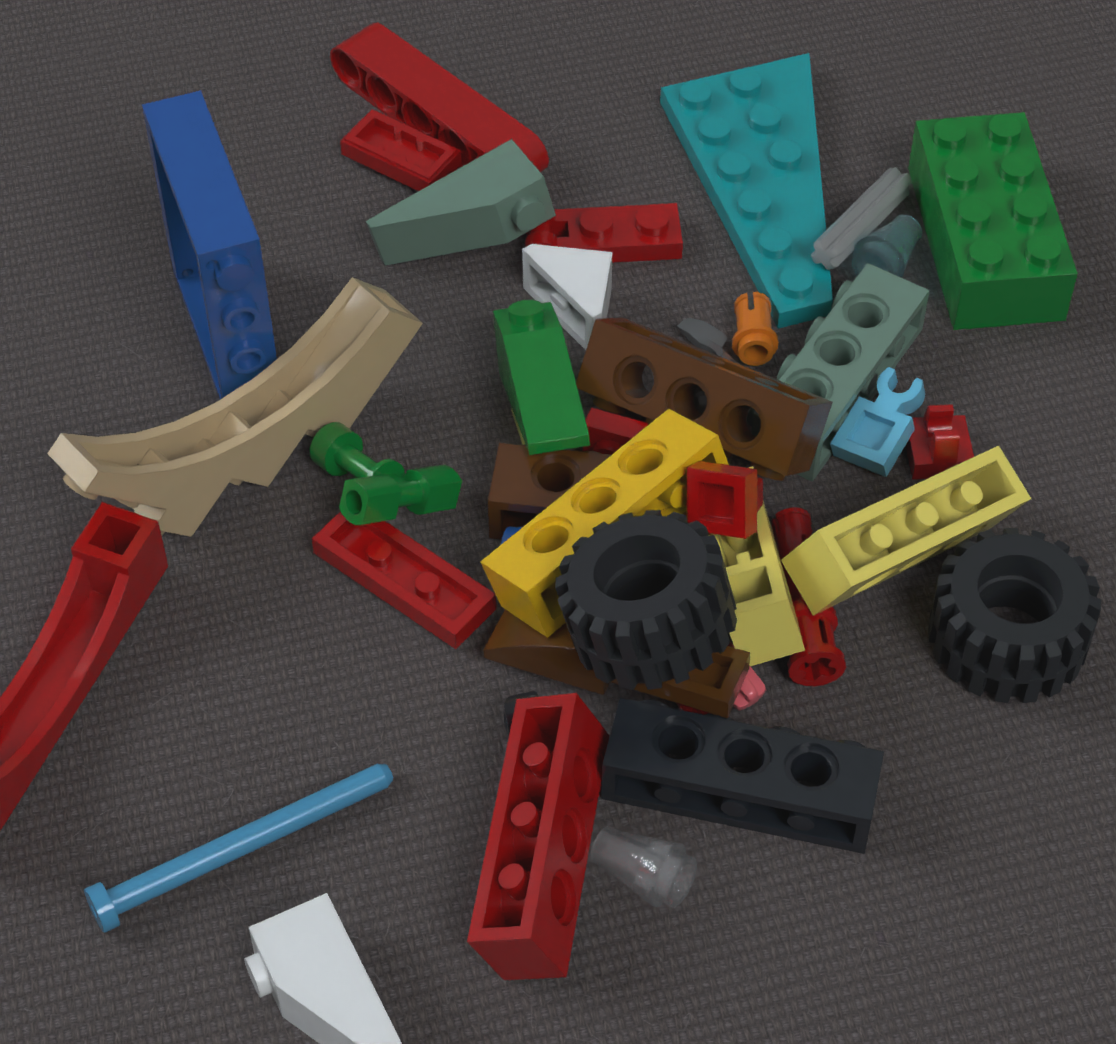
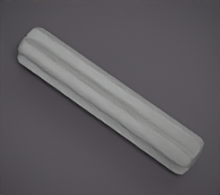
[811,167,912,270]

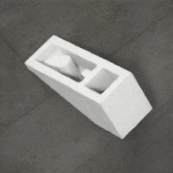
[244,893,402,1044]

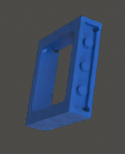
[142,91,277,400]

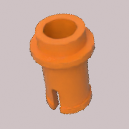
[732,292,779,366]

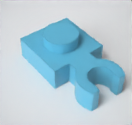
[830,367,925,477]

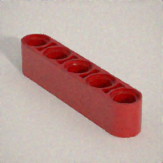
[330,22,549,172]

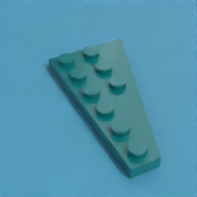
[660,53,833,329]

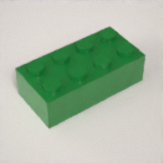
[908,112,1078,330]

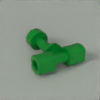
[310,422,462,525]

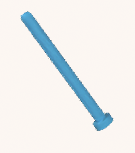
[84,764,393,933]

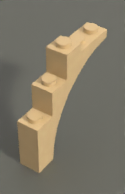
[47,277,423,537]

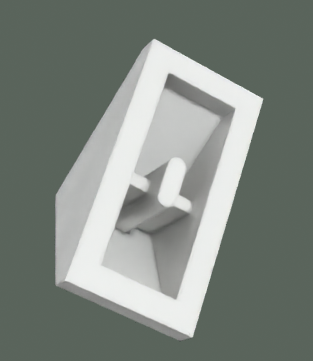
[522,244,612,350]

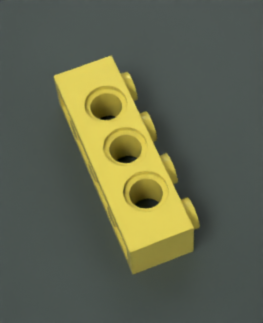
[781,446,1031,616]

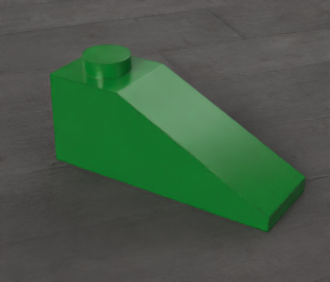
[493,300,590,455]

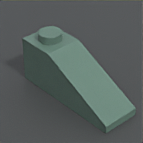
[366,139,556,266]

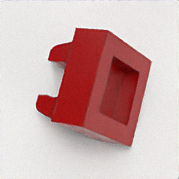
[905,404,974,480]
[687,461,763,539]

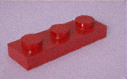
[312,511,497,649]

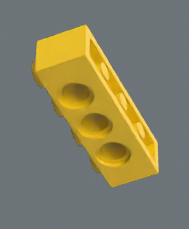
[480,409,729,638]

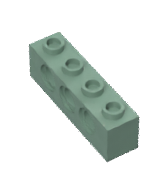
[747,263,930,482]

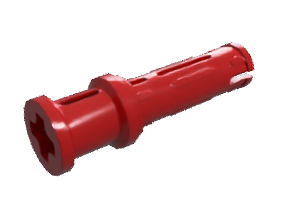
[771,507,846,687]

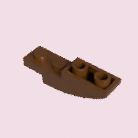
[483,609,750,719]

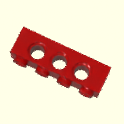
[467,693,609,980]

